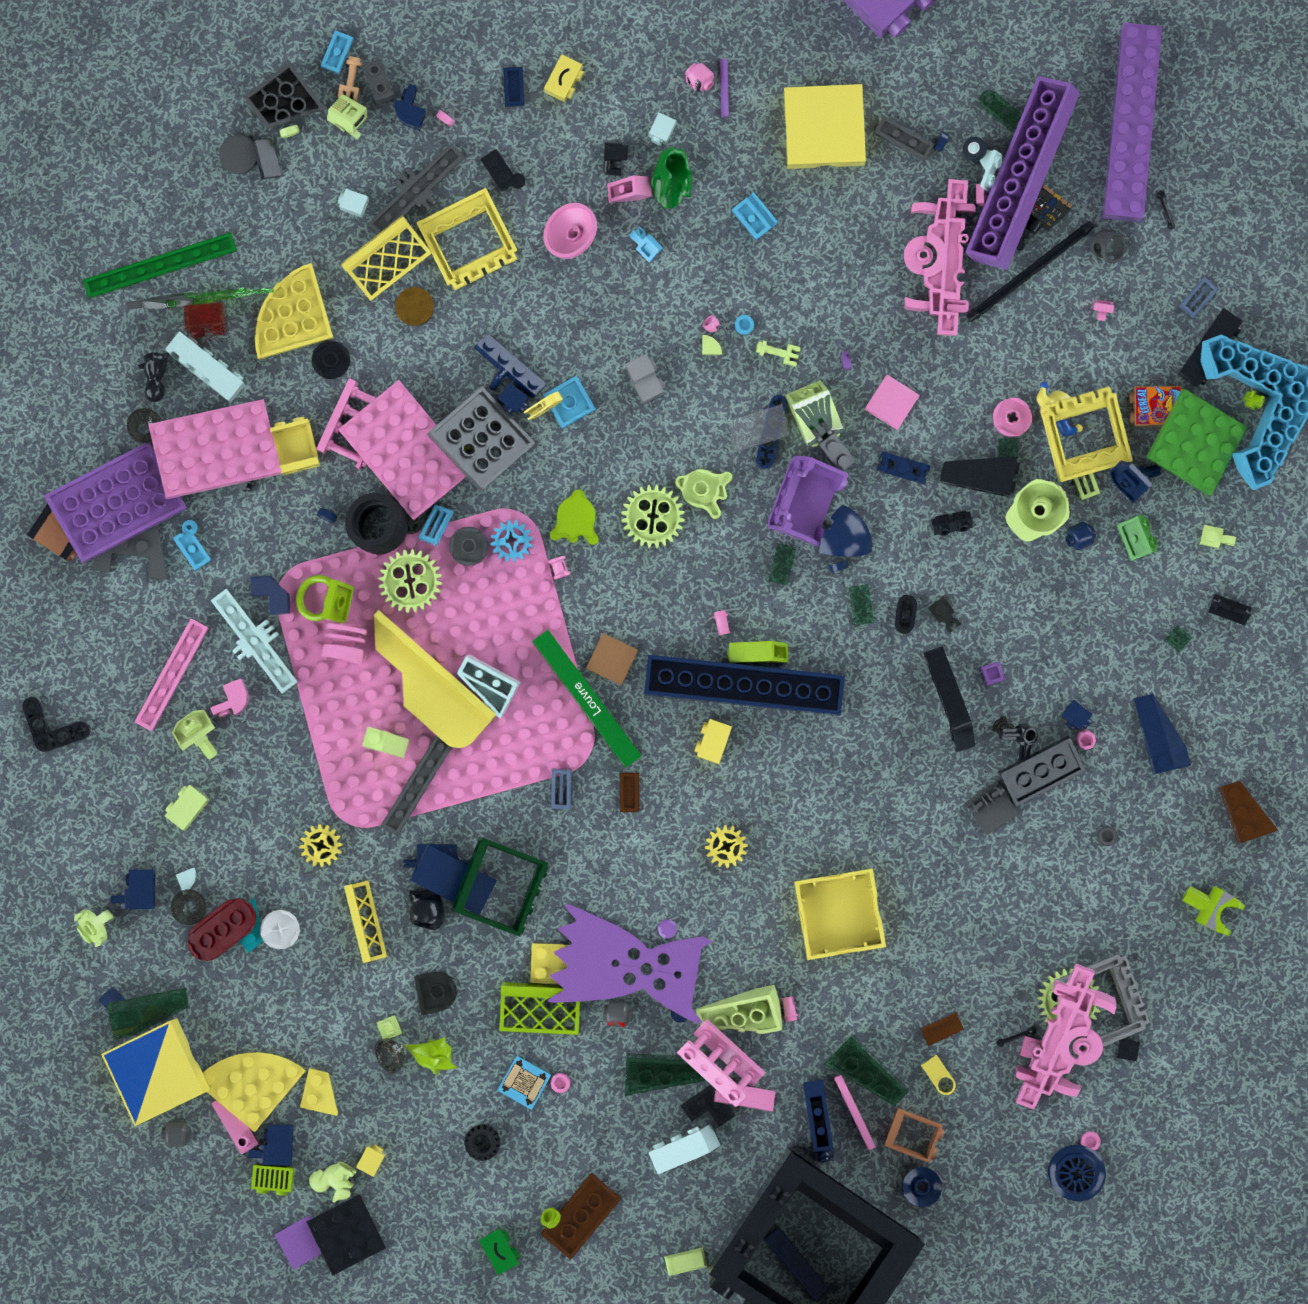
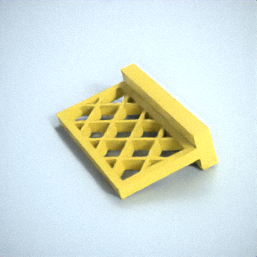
[341,215,432,301]

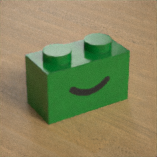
[479,1227,521,1275]

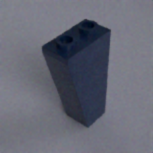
[803,1080,834,1163]

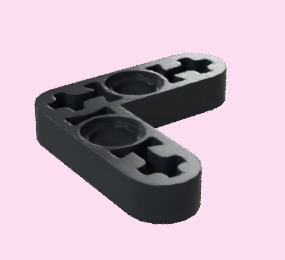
[22,697,91,752]

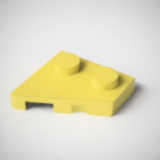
[300,1068,338,1116]

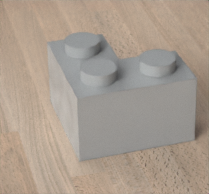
[625,354,666,404]

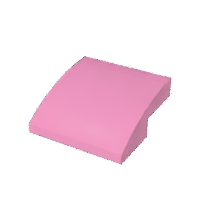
[864,375,920,430]

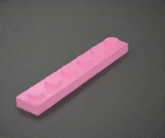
[135,619,209,732]

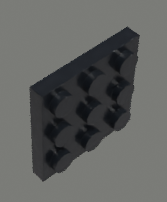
[306,1194,386,1276]

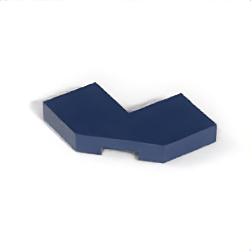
[251,576,290,615]

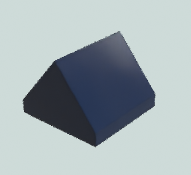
[99,987,126,1015]

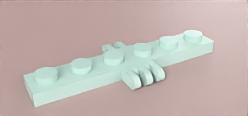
[211,589,298,694]

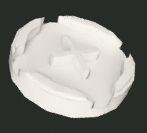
[260,910,300,950]

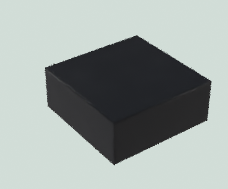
[1116,1039,1140,1062]

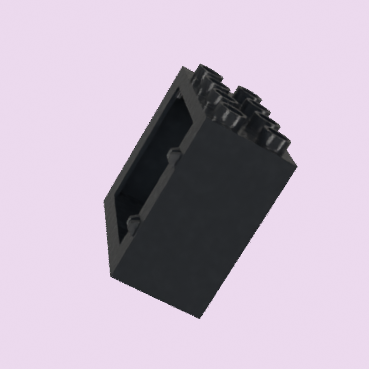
[708,1148,925,1304]

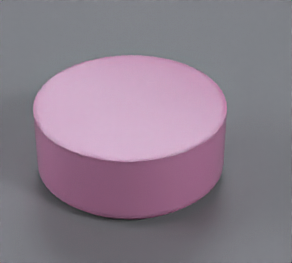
[436,110,455,127]
[551,1073,570,1093]
[1080,1131,1101,1151]

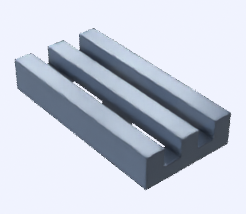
[1178,276,1219,319]
[551,768,572,809]

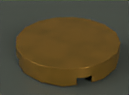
[395,287,434,326]

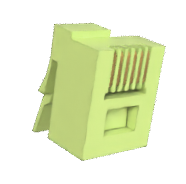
[327,94,367,140]

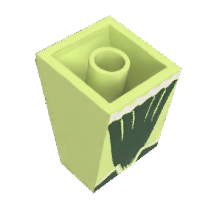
[784,380,844,447]

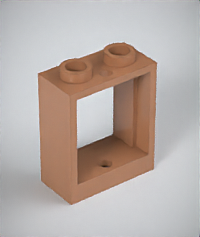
[883,1107,945,1163]

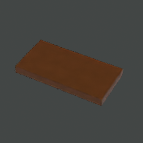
[541,1173,622,1260]

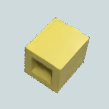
[356,1144,386,1177]

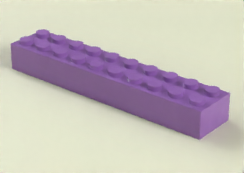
[1102,23,1162,222]
[965,76,1080,270]

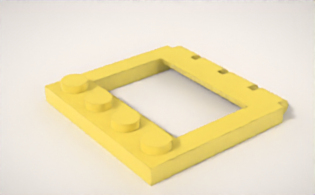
[416,188,518,291]
[1041,386,1133,482]

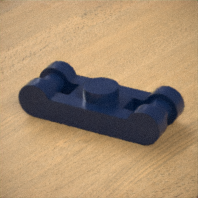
[876,451,931,485]

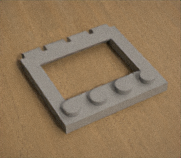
[1056,954,1150,1051]

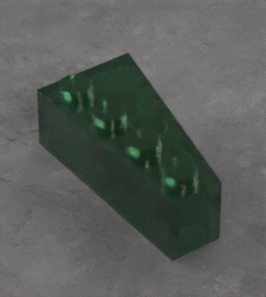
[823,1034,909,1107]
[625,1053,705,1096]

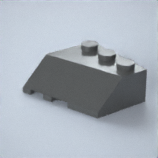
[243,62,326,129]

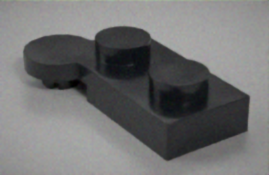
[480,149,525,192]

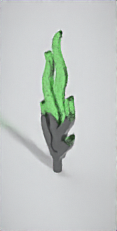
[126,288,274,310]

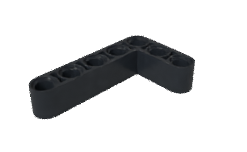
[923,646,975,753]

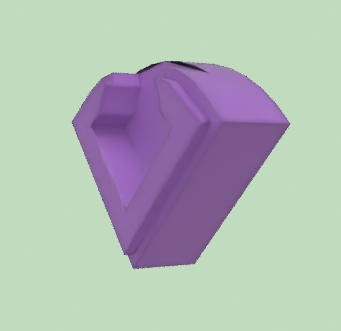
[841,351,852,371]

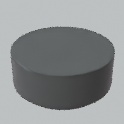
[1097,826,1118,846]

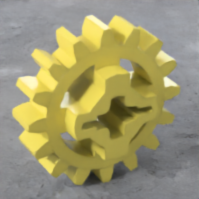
[299,824,343,867]
[705,825,748,868]

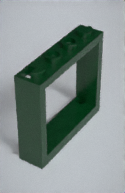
[451,836,548,937]

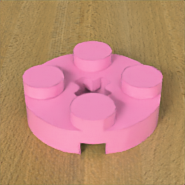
[992,398,1032,437]

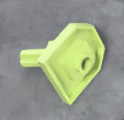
[172,710,217,759]

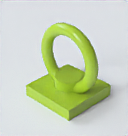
[296,575,355,623]

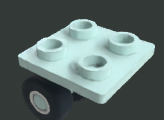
[963,137,1004,194]

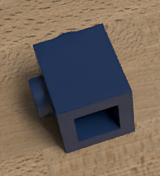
[498,383,529,415]
[1060,700,1093,731]

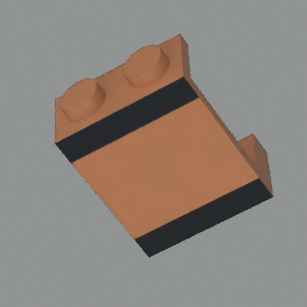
[27,503,77,562]

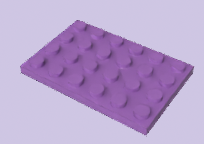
[44,441,187,564]

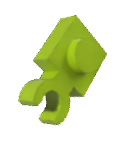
[1242,390,1265,410]

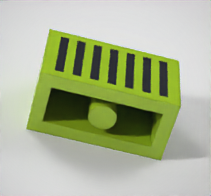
[251,1164,295,1196]

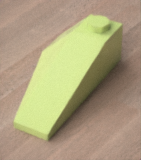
[696,985,782,1034]

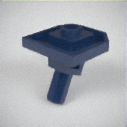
[1110,460,1161,503]

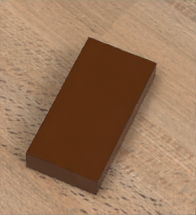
[619,773,639,812]

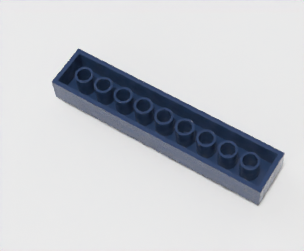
[644,655,845,716]

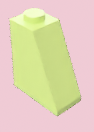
[362,727,409,758]

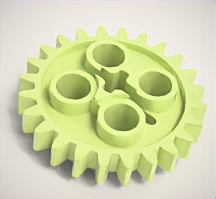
[621,485,685,549]
[378,549,442,613]
[1037,968,1100,1022]

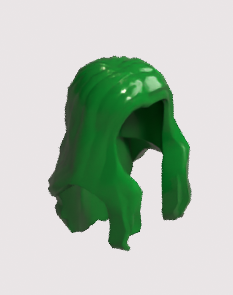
[650,147,693,209]

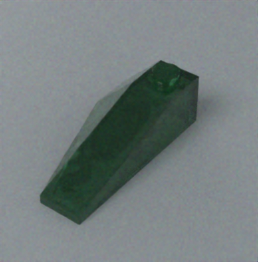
[107,988,189,1040]

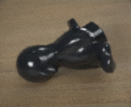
[138,352,169,402]

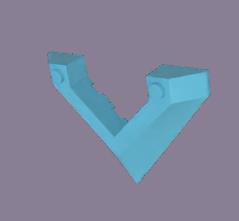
[1201,335,1308,490]

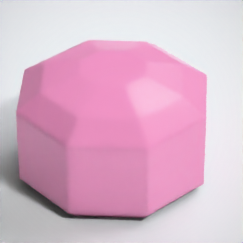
[1076,729,1096,750]

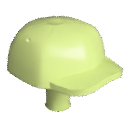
[1006,479,1070,541]

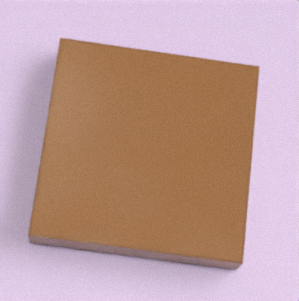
[586,633,638,686]

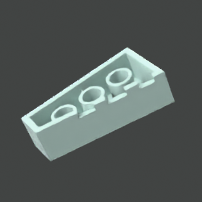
[165,331,245,403]

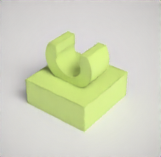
[377,1015,402,1041]

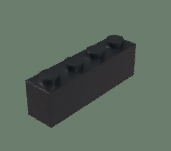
[1178,308,1243,387]

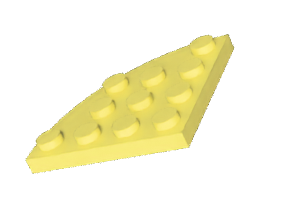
[255,263,334,360]
[203,1052,306,1132]

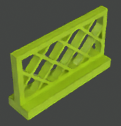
[500,982,580,1035]

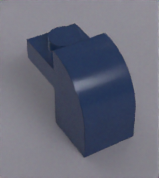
[395,84,426,131]

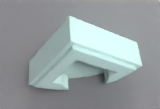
[176,867,196,893]

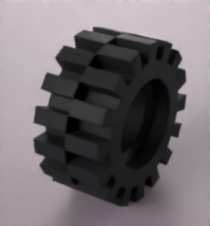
[464,1124,501,1161]

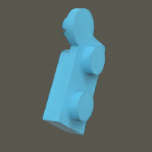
[173,520,212,571]

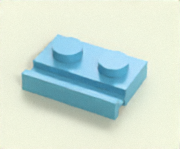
[732,192,778,241]

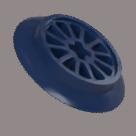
[1048,1145,1106,1202]

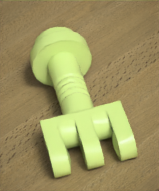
[756,340,801,367]

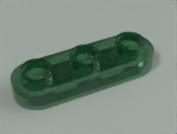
[979,90,1022,133]

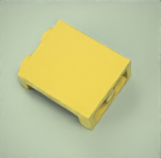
[270,417,321,475]

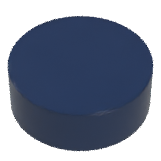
[934,131,949,152]
[317,508,337,524]
[829,560,849,572]

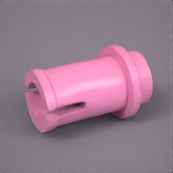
[713,610,730,636]
[781,996,798,1022]

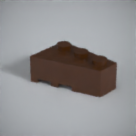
[1218,781,1278,844]

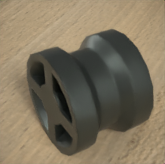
[407,514,421,534]

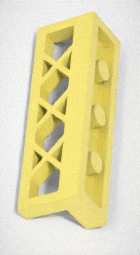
[344,880,387,963]

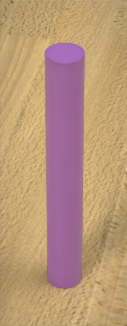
[720,59,729,118]

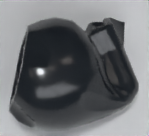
[408,889,445,930]

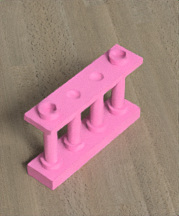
[316,378,376,470]
[677,1019,766,1107]

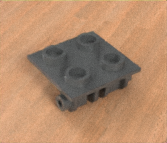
[965,781,1019,836]

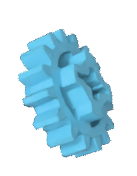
[491,520,533,563]

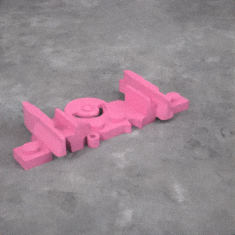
[904,179,976,336]
[1016,963,1117,1109]

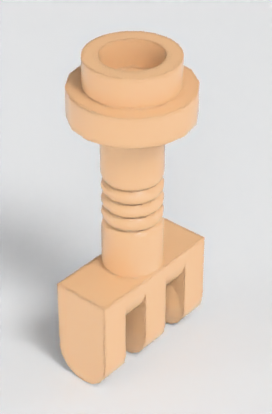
[338,56,362,102]

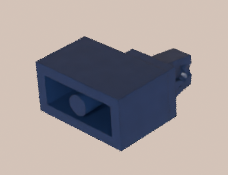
[111,869,155,909]
[248,1124,294,1166]

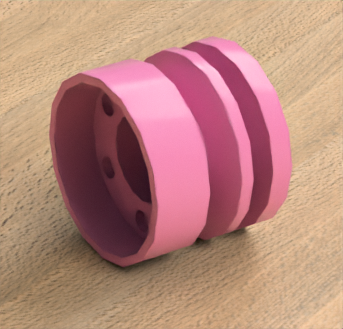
[321,623,367,664]

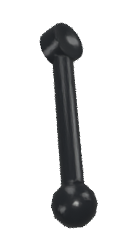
[1157,191,1175,230]
[997,1027,1036,1047]

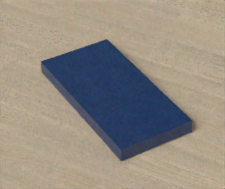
[410,845,497,915]

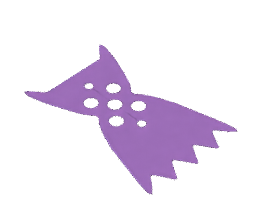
[548,904,713,1024]

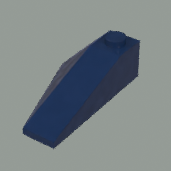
[1134,694,1191,775]

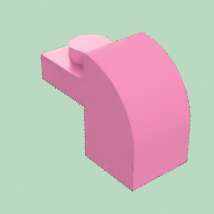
[210,678,249,718]

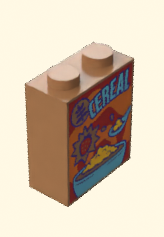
[1129,386,1182,428]

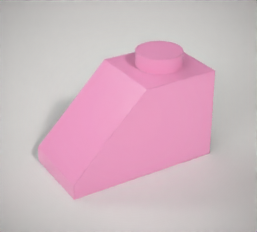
[607,175,653,203]

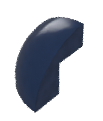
[819,505,872,557]

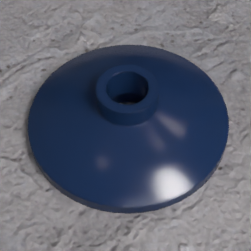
[902,1167,942,1207]

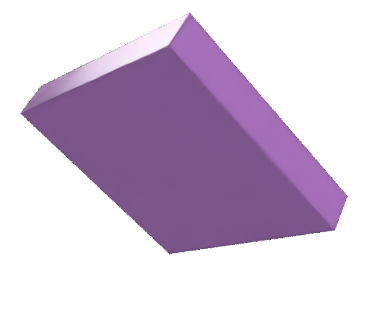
[275,1215,322,1270]

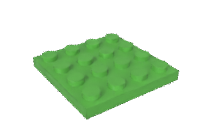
[1146,389,1247,496]

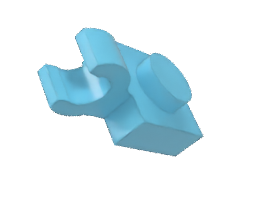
[629,226,663,262]

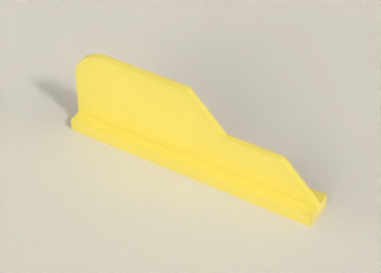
[373,610,497,748]

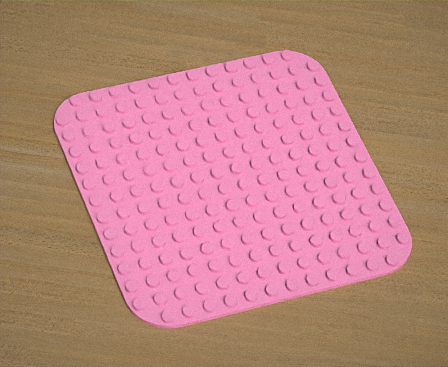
[278,509,595,828]

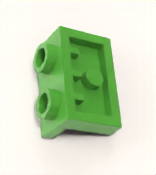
[1117,515,1158,561]

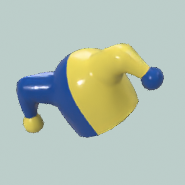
[1037,382,1083,437]

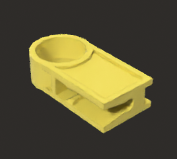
[524,391,563,420]
[921,1055,956,1095]

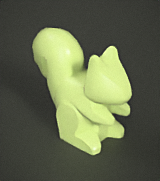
[309,1162,357,1202]

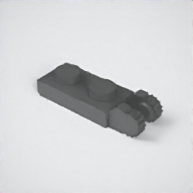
[811,421,856,471]

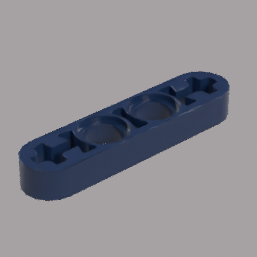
[756,395,787,470]

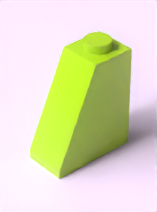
[727,641,788,664]

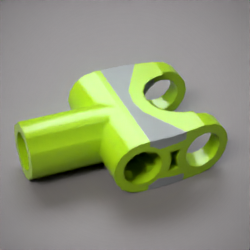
[1181,885,1245,936]

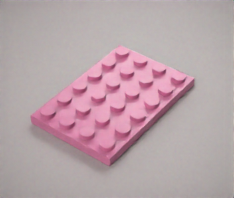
[338,380,466,521]
[148,399,282,499]

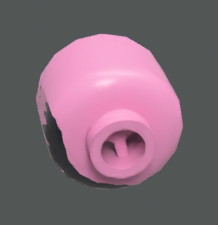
[685,63,714,92]

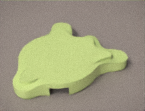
[675,469,733,519]

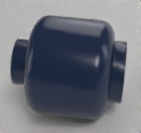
[1065,522,1096,550]

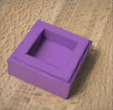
[980,661,1006,686]

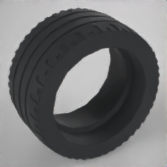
[345,492,408,555]

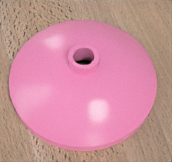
[544,203,597,259]

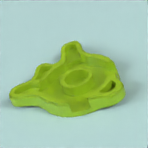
[550,490,599,545]

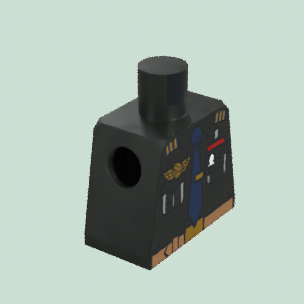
[1027,184,1073,234]

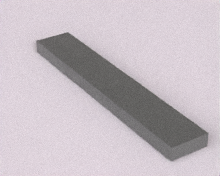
[381,735,452,836]

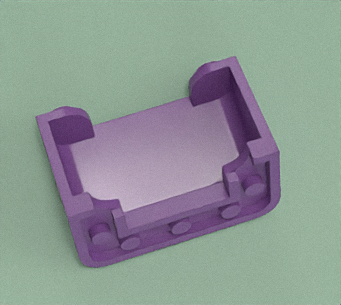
[768,456,849,547]

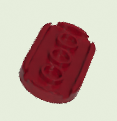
[187,898,256,961]

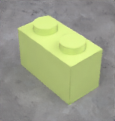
[165,785,210,831]

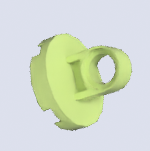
[74,909,114,947]

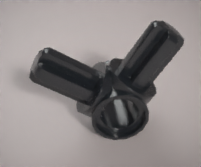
[999,723,1039,761]

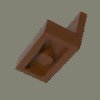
[920,1011,964,1047]

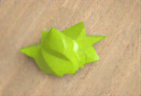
[403,1037,458,1076]

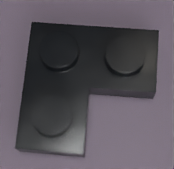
[680,1084,736,1127]

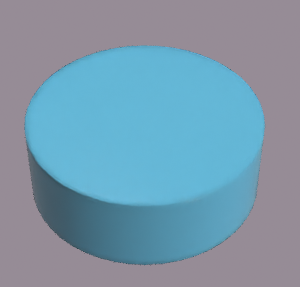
[735,315,754,335]

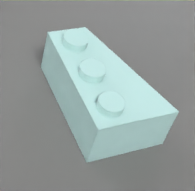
[457,655,521,719]
[649,1124,720,1174]

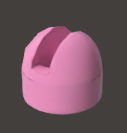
[702,315,720,333]

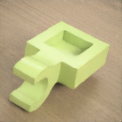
[1200,525,1236,549]

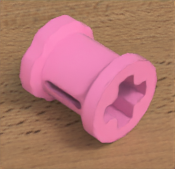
[548,556,571,580]

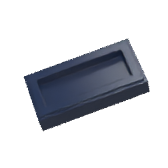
[503,67,525,107]

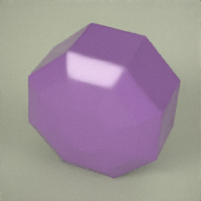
[658,919,677,938]

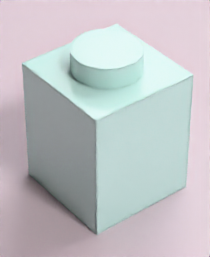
[649,112,676,146]
[338,189,369,218]

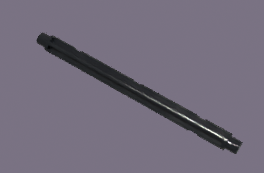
[966,221,1094,322]

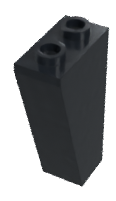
[939,456,1020,497]

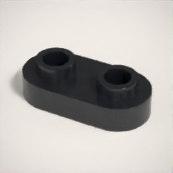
[894,595,917,634]

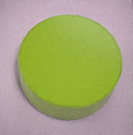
[540,1207,561,1229]

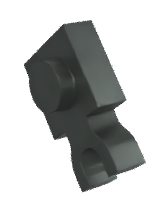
[927,596,962,634]

